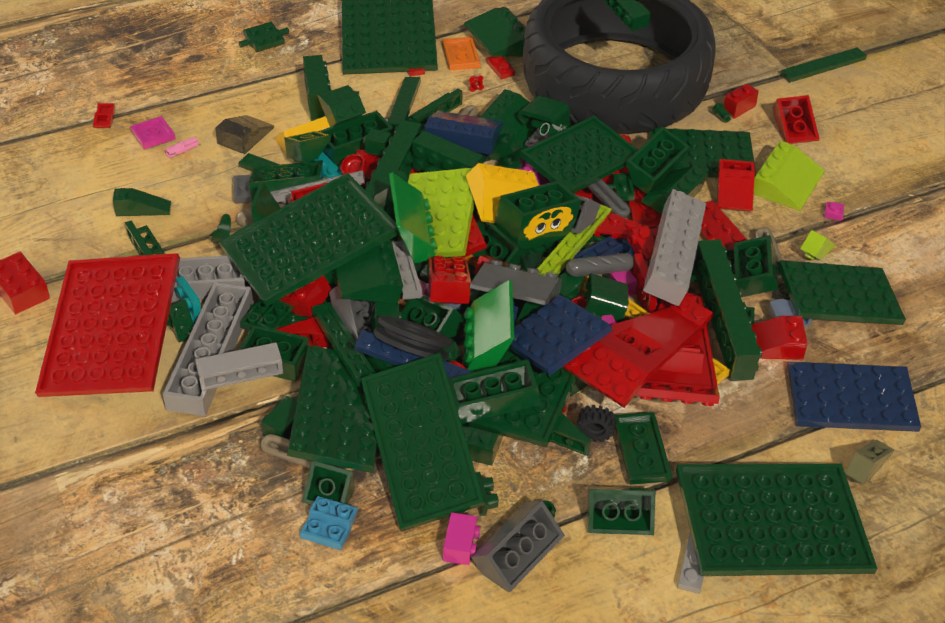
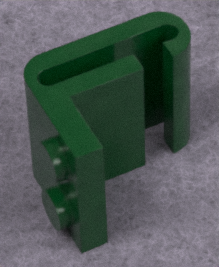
[518,96,571,128]
[584,273,629,323]

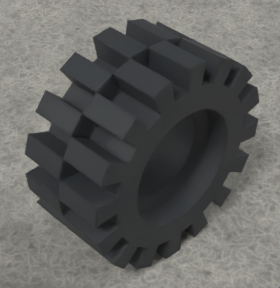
[577,405,615,442]

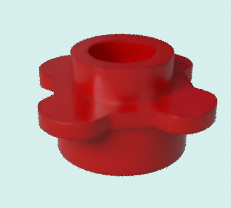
[468,75,484,92]

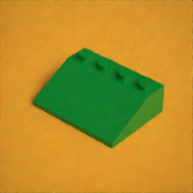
[389,172,438,264]
[464,280,514,372]

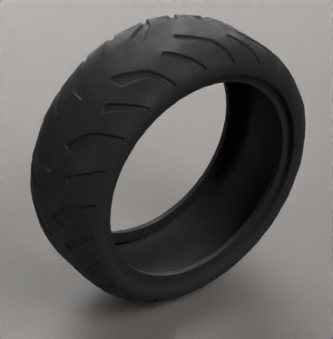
[523,0,716,134]

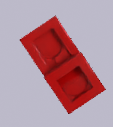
[93,103,116,128]

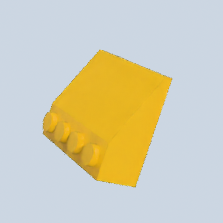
[466,163,539,223]

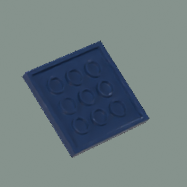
[509,295,612,376]

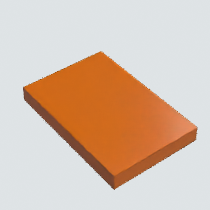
[442,37,481,70]

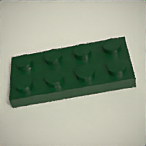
[614,412,672,485]

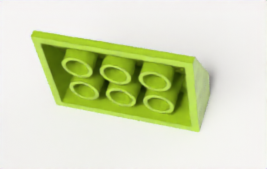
[754,141,825,211]

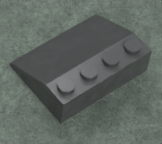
[470,259,563,305]

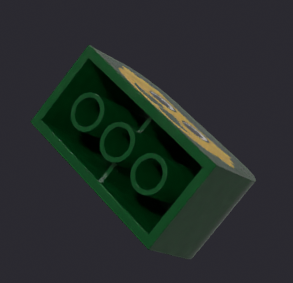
[495,181,581,249]

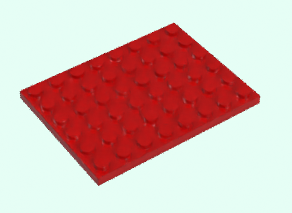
[35,253,180,397]

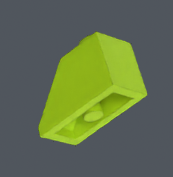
[800,230,836,260]

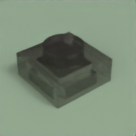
[771,282,790,300]

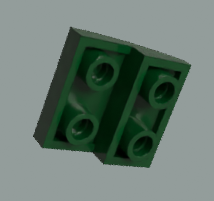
[240,298,294,331]

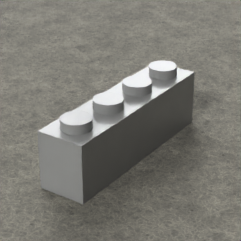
[195,342,283,391]

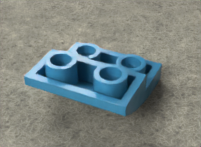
[300,496,358,550]

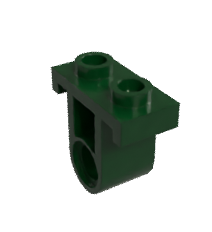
[167,299,194,343]

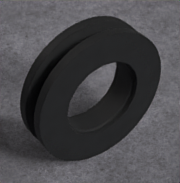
[373,315,452,360]

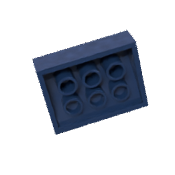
[425,110,504,155]

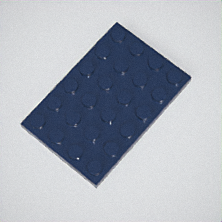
[787,361,921,432]

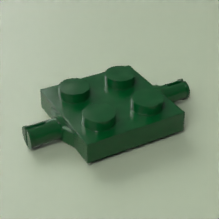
[238,21,289,52]

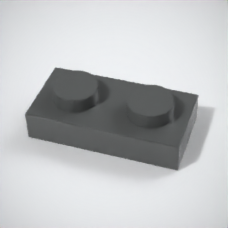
[233,174,252,203]

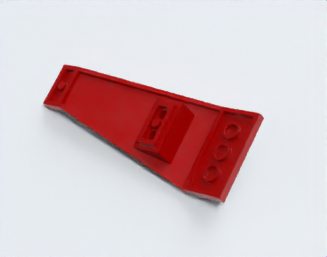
[636,293,720,406]
[562,296,713,408]

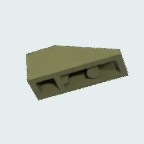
[845,439,894,484]

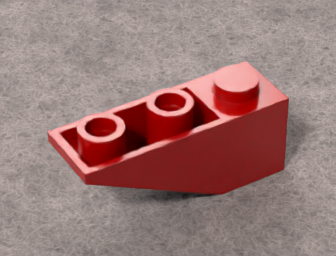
[277,317,333,348]

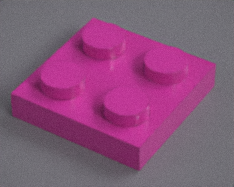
[130,116,176,149]

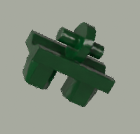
[476,472,499,516]

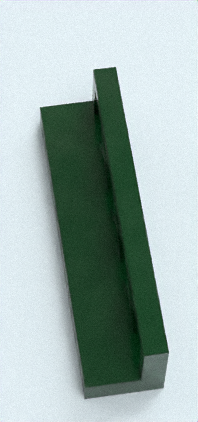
[407,88,463,128]
[125,220,165,256]

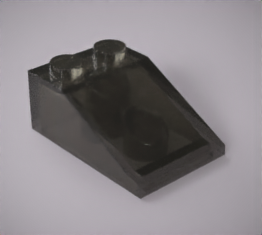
[215,115,274,154]

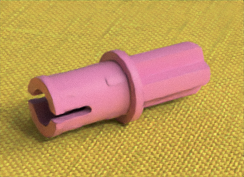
[165,137,199,159]

